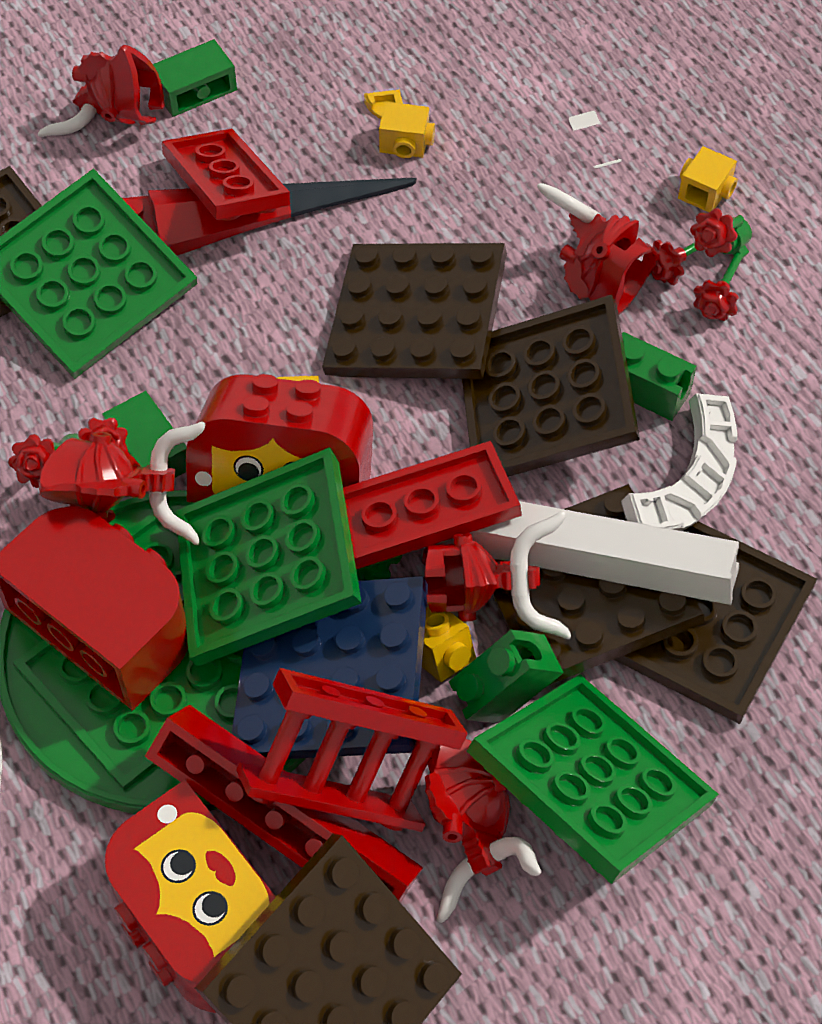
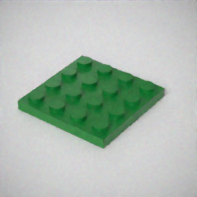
[0,168,197,379]
[176,447,362,666]
[466,674,719,884]

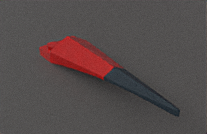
[122,178,417,256]

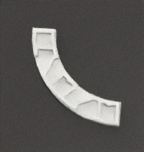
[621,393,737,531]

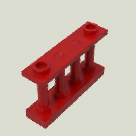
[236,668,468,832]

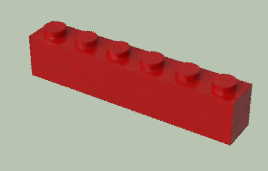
[145,705,423,903]

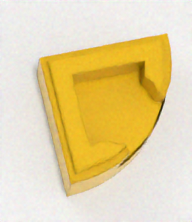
[364,89,403,119]

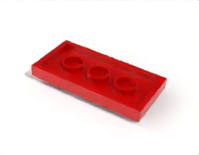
[162,128,290,221]
[343,441,522,569]

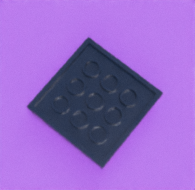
[232,576,428,759]

